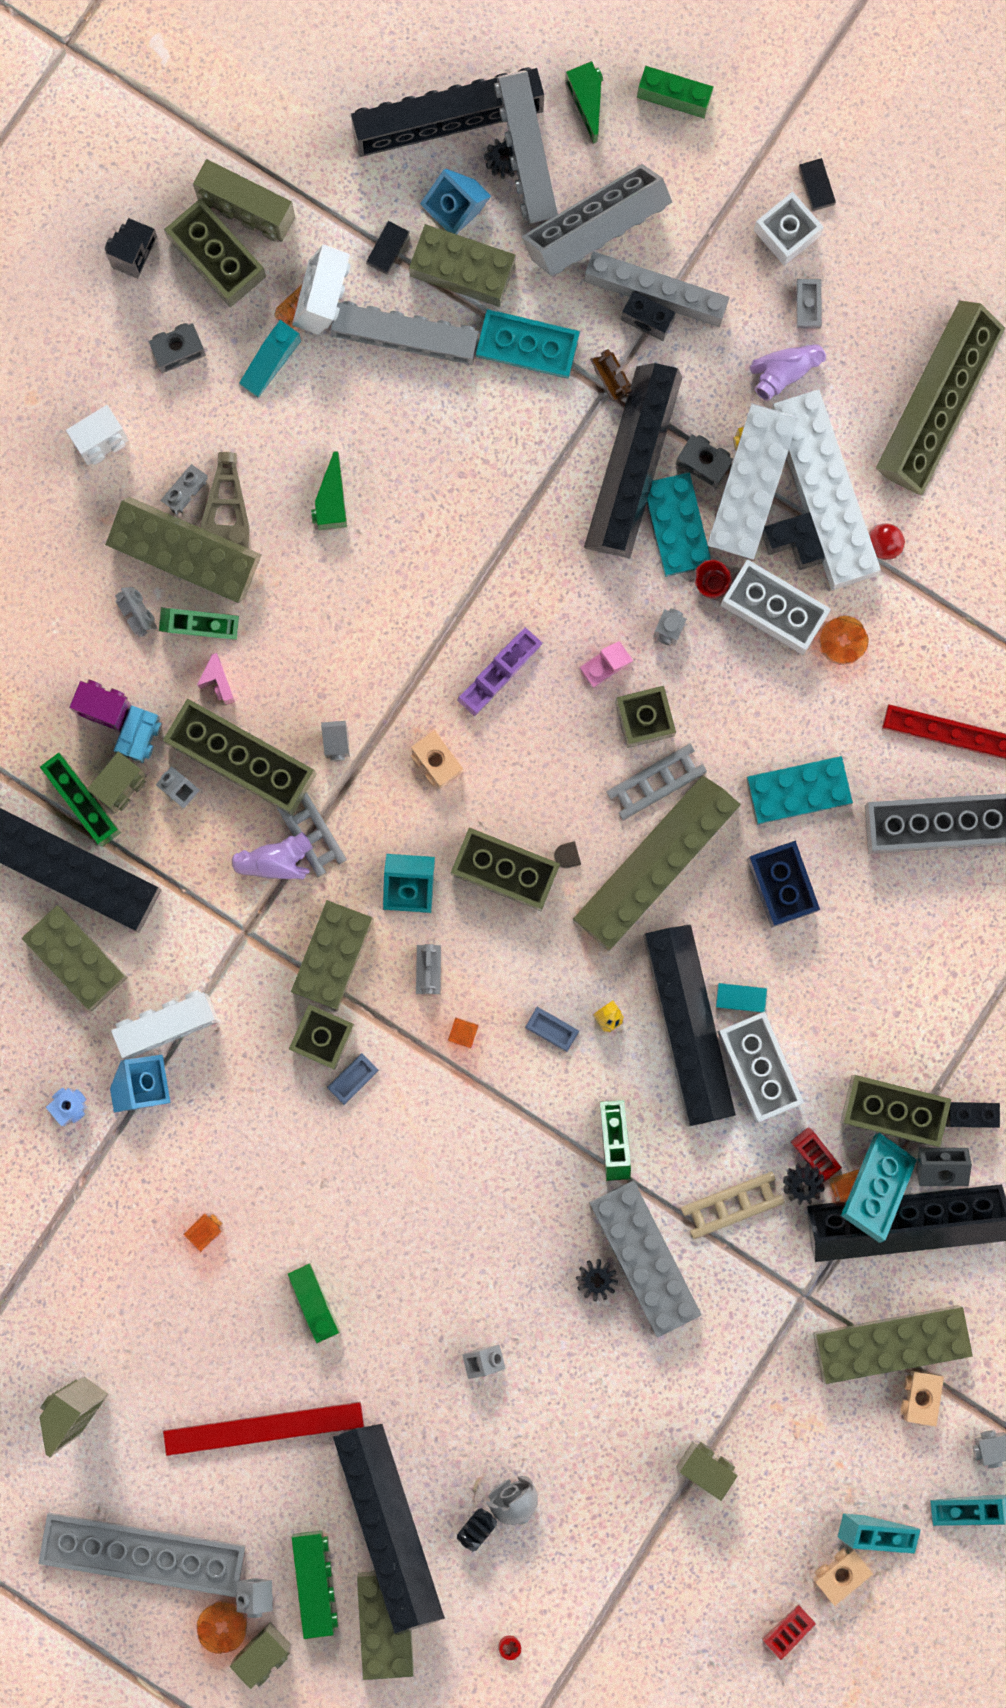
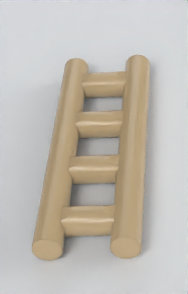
[681,1171,785,1240]

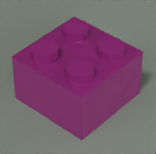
[69,679,131,732]

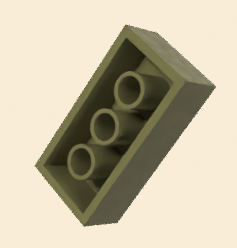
[193,159,295,242]
[164,198,266,308]
[409,224,516,307]
[451,827,560,912]
[291,900,374,1011]
[21,905,128,1011]
[840,1075,952,1147]
[357,1571,414,1680]

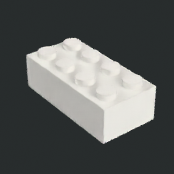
[720,559,831,655]
[111,990,219,1059]
[717,1012,804,1123]

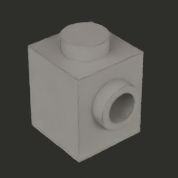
[653,608,687,645]
[156,767,200,808]
[462,1345,506,1379]
[973,1430,1006,1468]
[236,1578,273,1618]

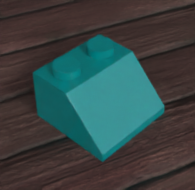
[383,853,435,913]

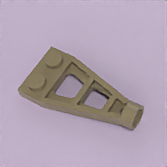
[201,452,250,549]

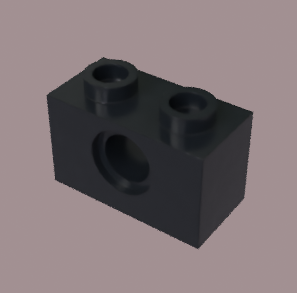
[621,291,676,341]
[946,1102,1000,1128]

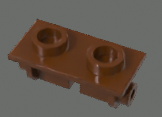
[590,349,632,401]

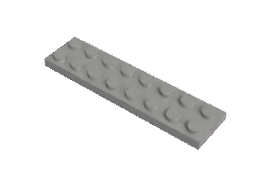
[38,1512,246,1597]

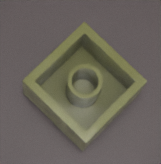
[615,685,676,748]
[87,751,147,813]
[289,1004,355,1070]
[676,1442,738,1501]
[230,1622,291,1689]

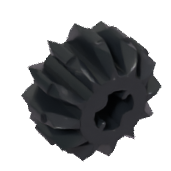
[484,137,517,179]
[783,1162,825,1205]
[576,1259,618,1302]
[457,1508,497,1552]

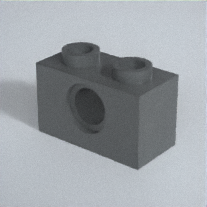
[148,323,206,373]
[676,434,733,489]
[916,1147,972,1187]

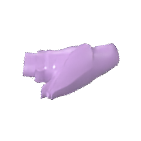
[750,344,826,401]
[232,832,313,880]

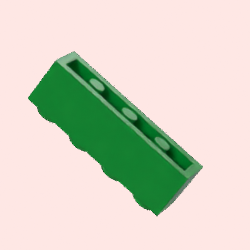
[40,752,121,847]
[291,1530,339,1639]

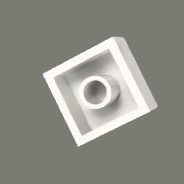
[753,191,824,266]
[66,405,129,466]

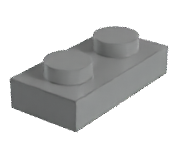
[796,279,822,329]

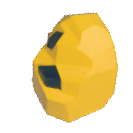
[593,1000,624,1032]

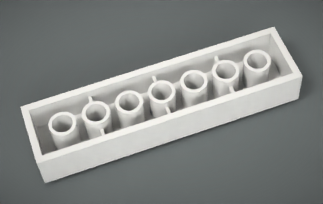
[771,389,881,591]

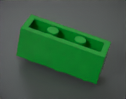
[637,65,714,119]

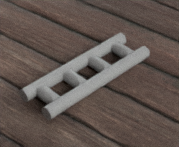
[606,743,707,820]
[276,792,347,877]

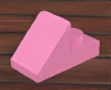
[580,641,633,688]
[197,653,235,705]

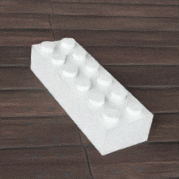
[707,403,798,560]

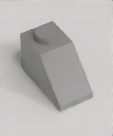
[321,721,350,762]

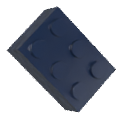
[747,840,820,928]

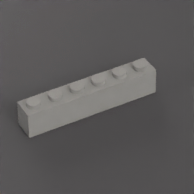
[494,70,558,223]
[584,251,730,327]
[331,301,478,365]

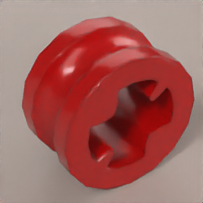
[498,1635,522,1660]

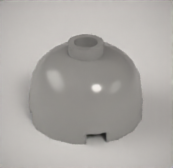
[487,1476,538,1525]

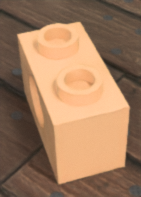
[410,730,464,789]
[900,1370,944,1427]
[813,1547,873,1606]

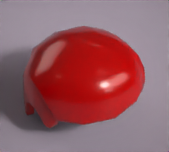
[869,523,905,560]
[695,560,732,599]

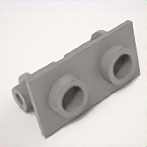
[160,464,208,515]
[115,587,157,638]
[416,944,441,994]

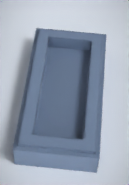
[525,1007,579,1052]
[327,1053,379,1105]

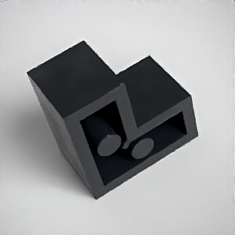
[105,218,157,279]
[762,512,825,570]

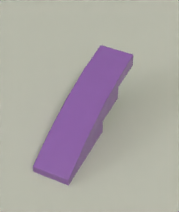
[457,627,543,716]

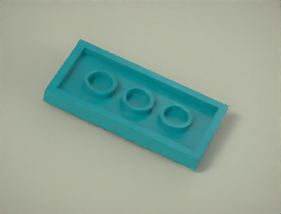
[476,309,580,379]
[647,472,711,577]
[747,756,853,825]
[841,1133,917,1243]

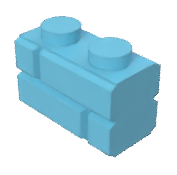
[114,705,162,763]

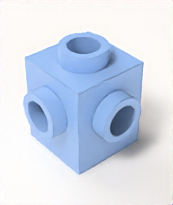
[46,1088,87,1126]

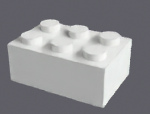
[292,244,351,335]

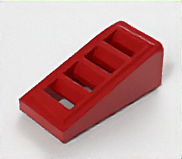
[790,1127,842,1183]
[762,1604,816,1660]

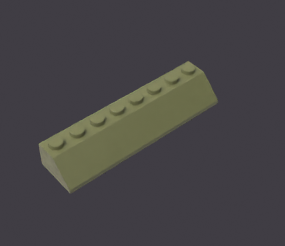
[876,300,1005,495]
[573,775,741,951]
[39,1377,109,1458]

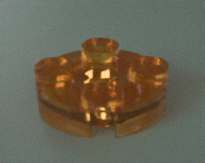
[819,616,869,665]
[197,1601,247,1654]

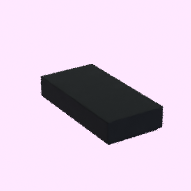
[798,158,836,212]
[366,221,410,275]

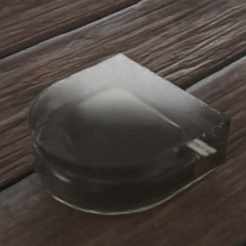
[554,841,581,869]

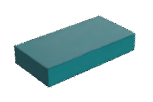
[715,983,767,1013]

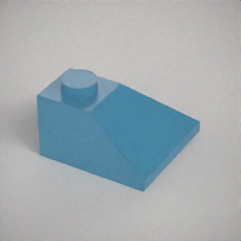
[420,169,491,234]
[110,1055,171,1113]

